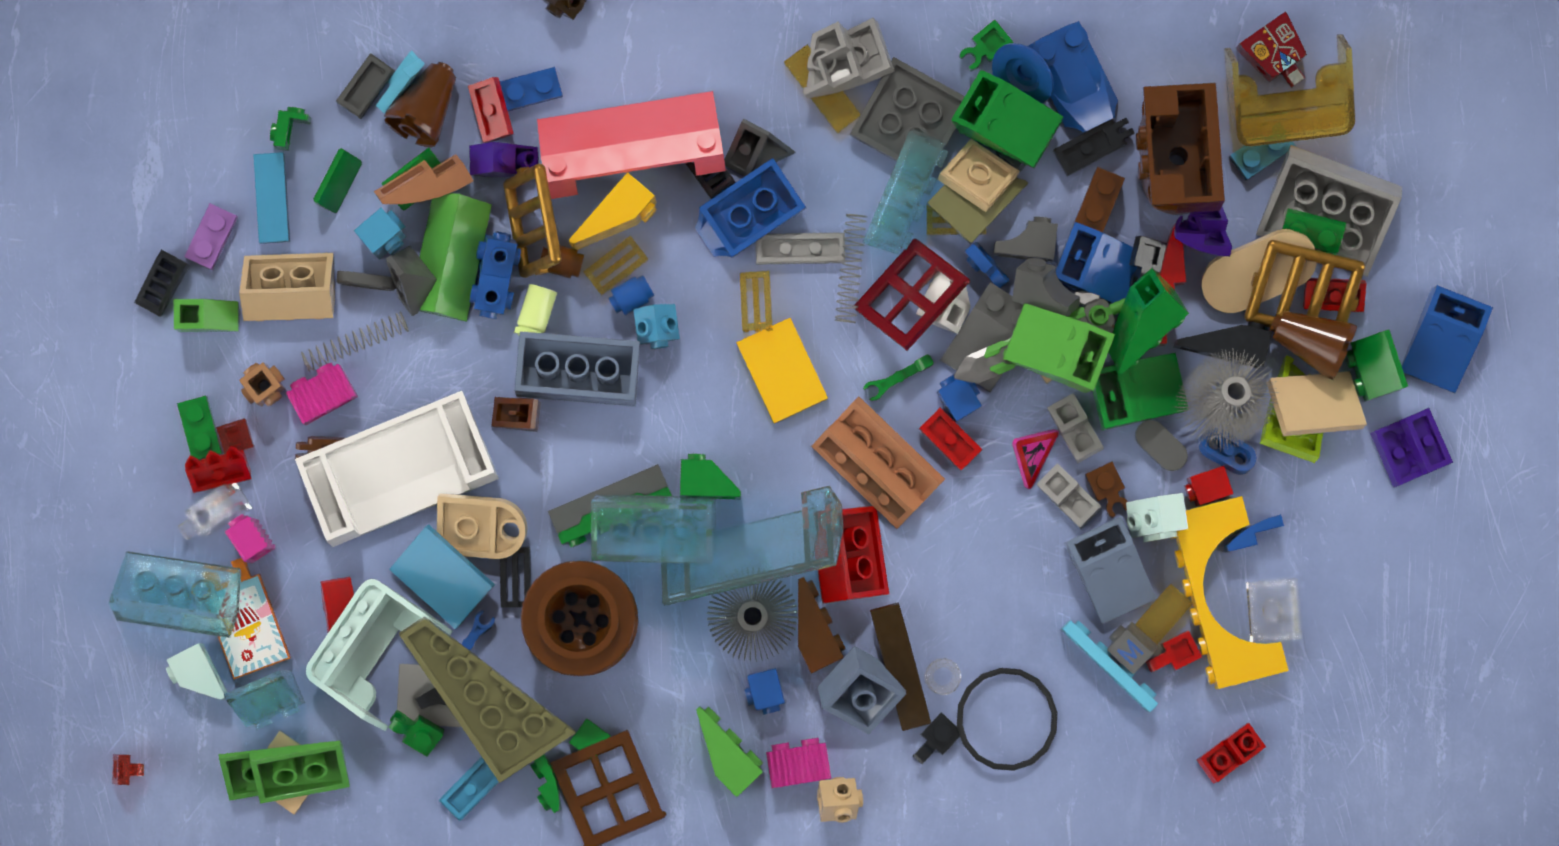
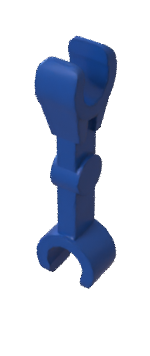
[462,610,495,651]

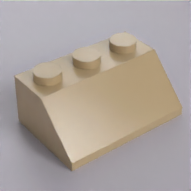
[239,253,335,321]

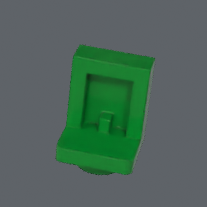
[270,107,311,151]

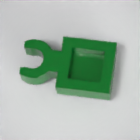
[959,20,1014,71]

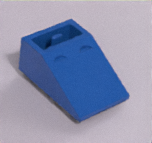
[1056,222,1137,304]
[1401,285,1493,393]

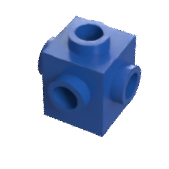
[476,231,521,279]
[469,273,514,319]

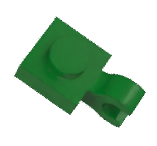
[388,710,444,757]

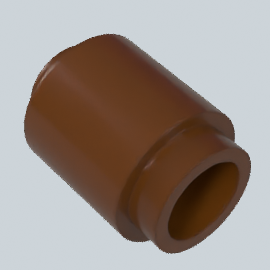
[541,245,584,279]

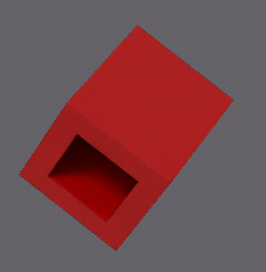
[1184,465,1234,507]

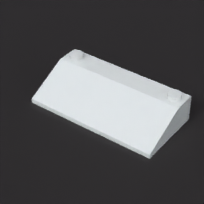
[295,391,499,547]

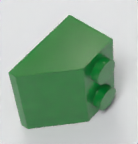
[1345,329,1408,402]
[680,454,741,500]

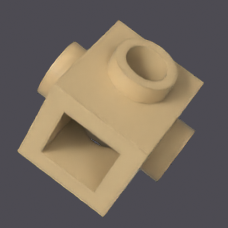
[817,777,863,823]

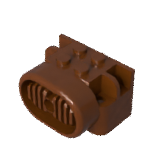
[1136,83,1225,215]

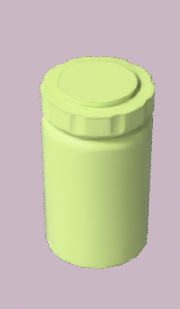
[514,284,557,336]

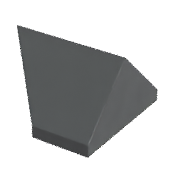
[724,119,796,176]
[386,246,437,316]

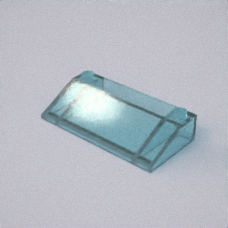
[660,485,843,606]

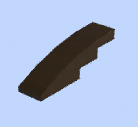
[870,602,931,731]

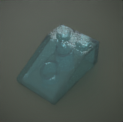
[224,670,305,730]

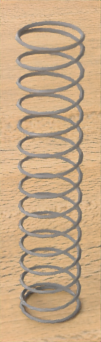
[835,214,867,323]
[301,312,409,372]

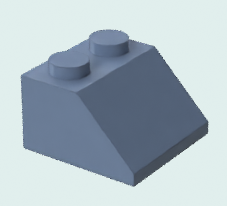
[818,646,906,734]

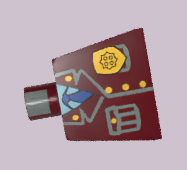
[1236,11,1307,88]

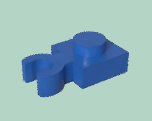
[965,242,1010,288]

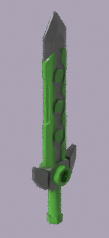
[954,290,1125,384]

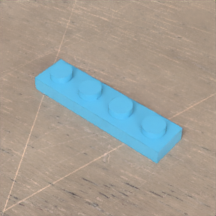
[1060,620,1158,712]

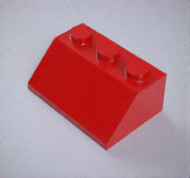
[810,506,889,604]

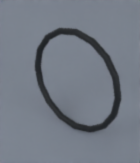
[957,668,1058,771]

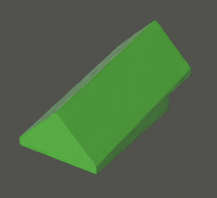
[419,193,492,322]
[218,740,350,804]

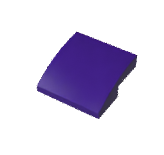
[1370,408,1453,488]

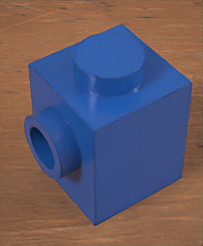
[937,374,982,422]
[744,668,785,715]

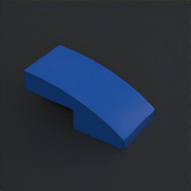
[1224,514,1284,553]

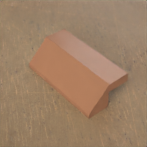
[811,397,945,529]

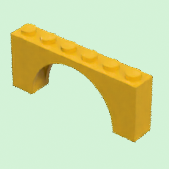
[1171,496,1289,689]

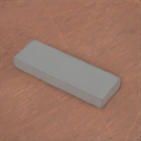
[756,233,845,265]

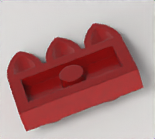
[185,446,252,493]

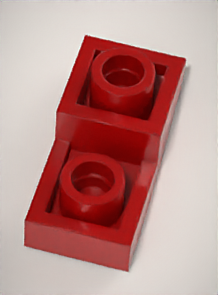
[320,577,354,633]
[1196,723,1266,784]

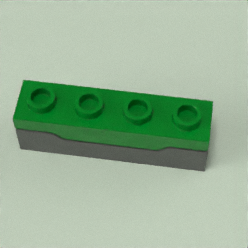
[548,464,673,548]

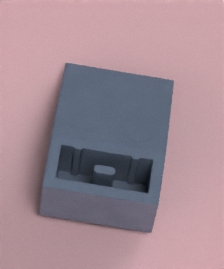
[1064,517,1156,624]

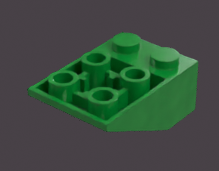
[951,70,1064,169]
[1108,268,1189,374]
[1092,352,1188,431]

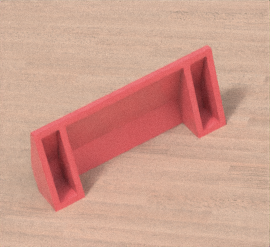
[537,91,726,199]

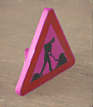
[1012,429,1059,489]

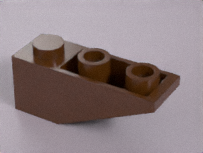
[798,577,846,674]

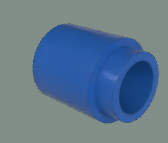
[608,275,655,316]

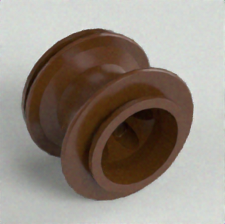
[521,561,638,676]

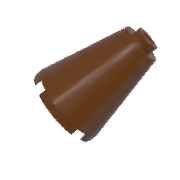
[384,62,456,148]
[1269,310,1357,380]

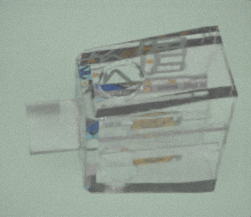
[178,483,253,540]

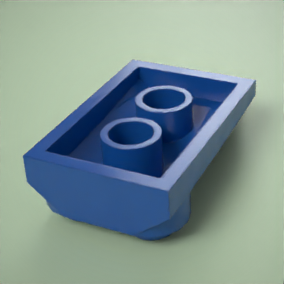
[1028,21,1118,133]
[695,158,806,258]

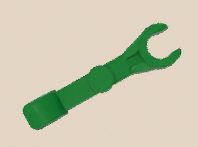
[863,354,934,401]

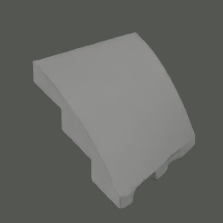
[803,18,895,98]

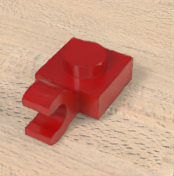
[1145,630,1202,672]

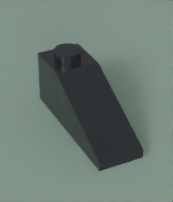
[1173,322,1272,369]

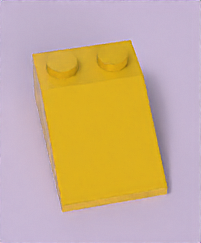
[569,172,657,250]

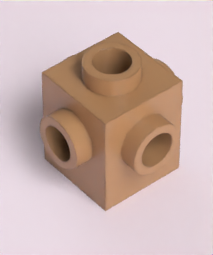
[239,362,285,407]

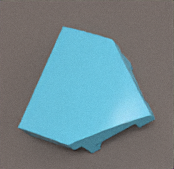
[376,50,425,113]

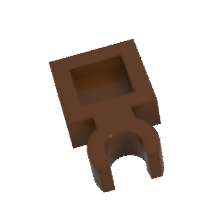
[1085,461,1128,518]

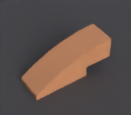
[374,154,474,204]

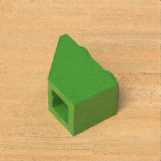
[174,299,239,332]

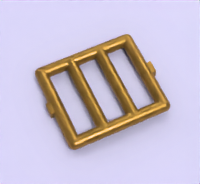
[503,163,562,278]
[1244,240,1365,327]

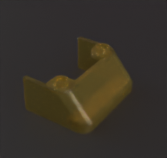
[1224,34,1355,146]

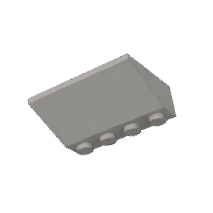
[1256,145,1402,277]

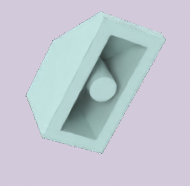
[166,643,230,700]

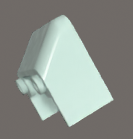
[306,579,453,731]

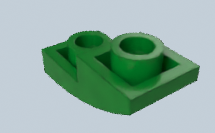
[530,754,561,813]

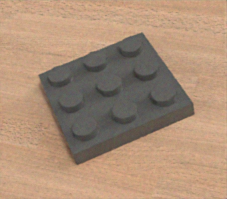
[850,57,965,179]

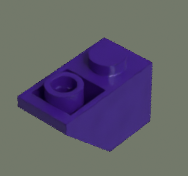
[469,142,538,178]

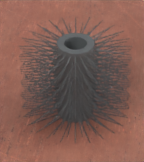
[707,570,798,662]

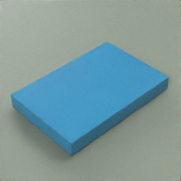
[389,524,495,630]

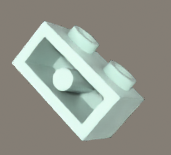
[1126,493,1188,542]

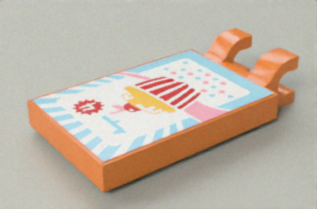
[202,558,291,679]

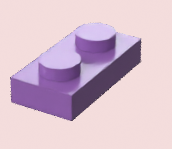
[184,203,238,270]

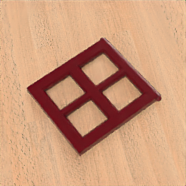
[854,238,970,351]

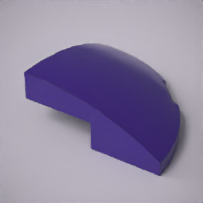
[1174,207,1232,257]

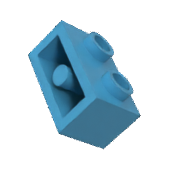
[354,207,406,260]

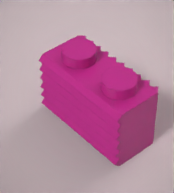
[286,362,358,426]
[225,514,275,563]
[766,737,831,788]

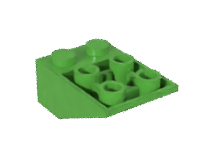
[1003,303,1115,393]
[696,706,763,797]

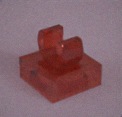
[216,418,255,454]
[112,754,144,785]

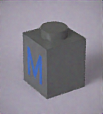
[1107,622,1158,674]

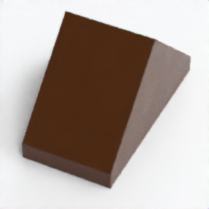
[491,397,541,432]

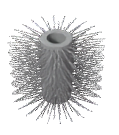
[1177,350,1279,451]

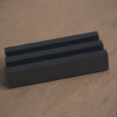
[500,547,531,608]

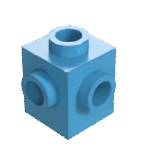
[633,304,680,349]

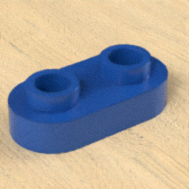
[1199,428,1257,475]

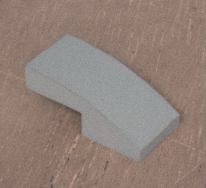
[1047,393,1104,463]
[1036,463,1102,529]

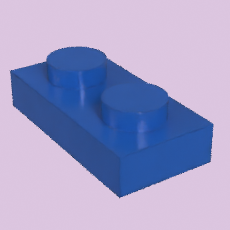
[500,67,563,112]

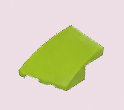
[1260,355,1323,463]

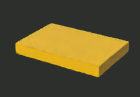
[736,318,828,424]

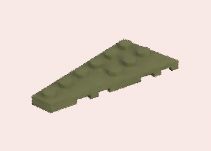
[399,616,576,783]

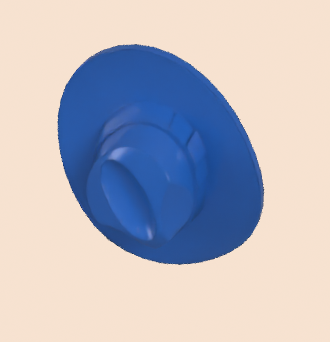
[992,43,1054,103]

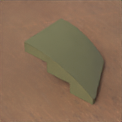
[927,178,1028,244]

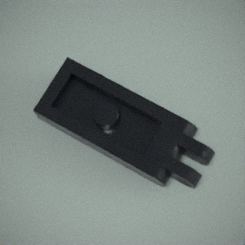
[1053,117,1135,177]

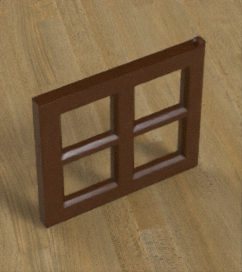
[550,730,667,846]

